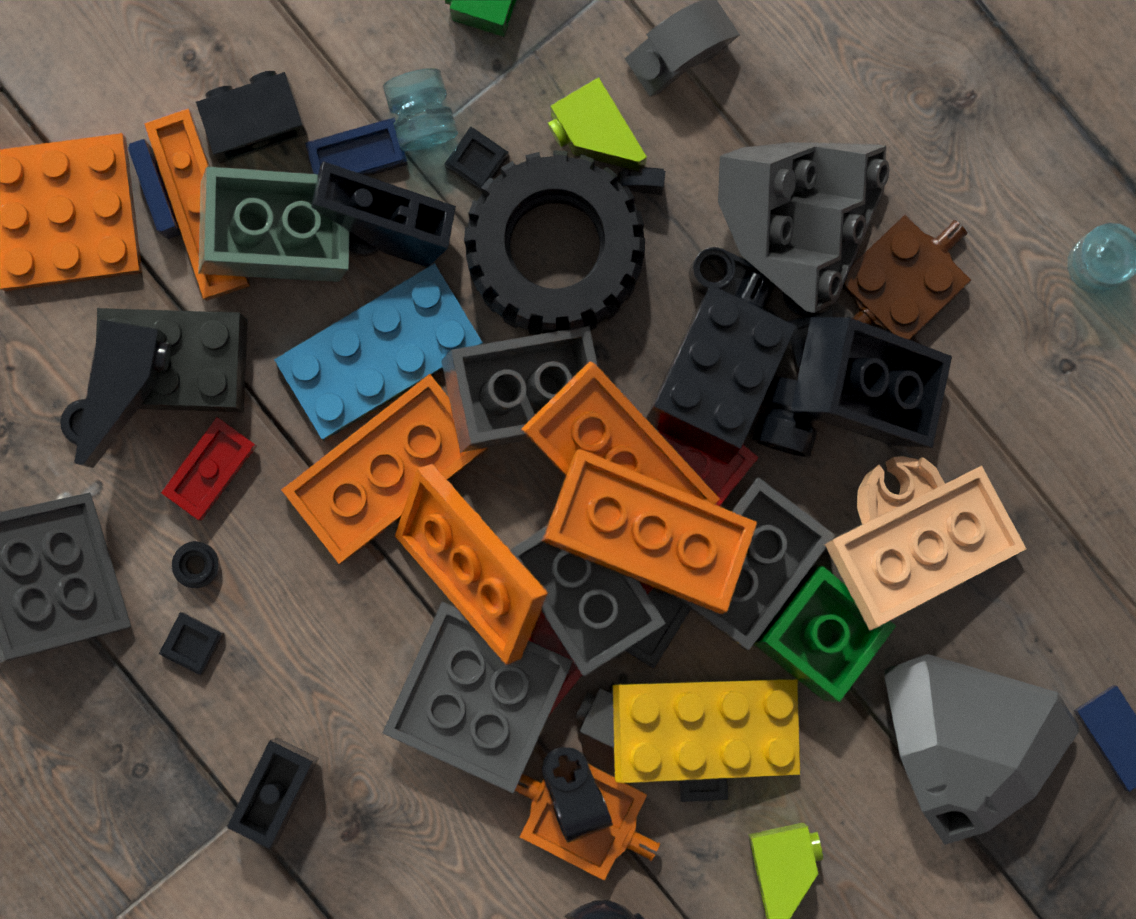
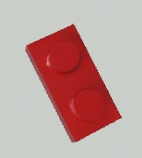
[161,417,257,521]

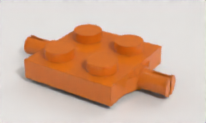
[515,755,660,881]

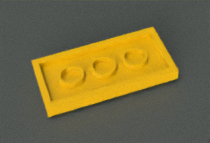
[613,679,800,783]

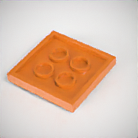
[0,133,142,291]

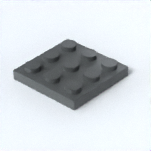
[0,492,131,663]
[382,601,573,793]

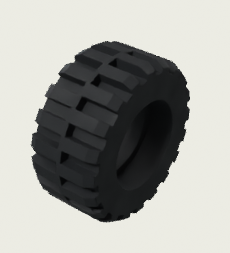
[464,150,646,335]

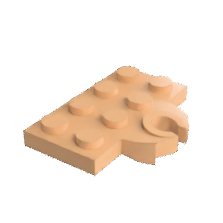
[825,456,1026,630]

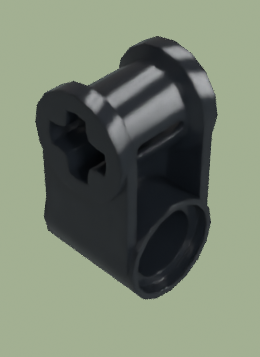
[689,247,775,310]
[541,747,613,843]

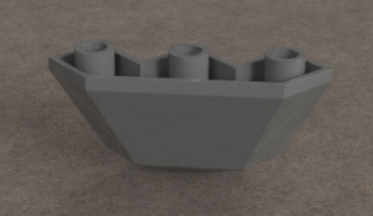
[718,142,890,313]
[884,654,1079,845]

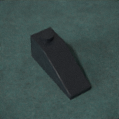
[311,161,456,267]
[74,319,171,468]

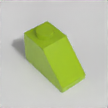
[547,77,647,171]
[748,823,824,919]

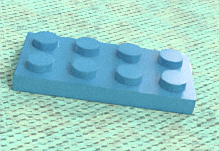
[274,263,483,441]

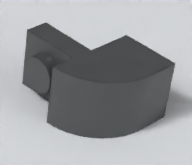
[624,0,740,97]

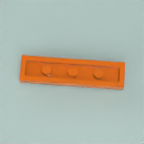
[144,109,250,301]

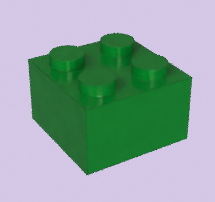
[754,566,896,702]

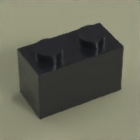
[196,70,308,164]
[226,737,319,849]

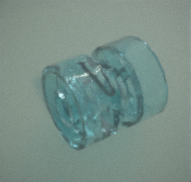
[383,68,458,151]
[1067,223,1136,293]

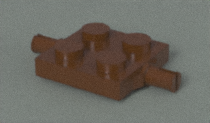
[843,215,971,340]

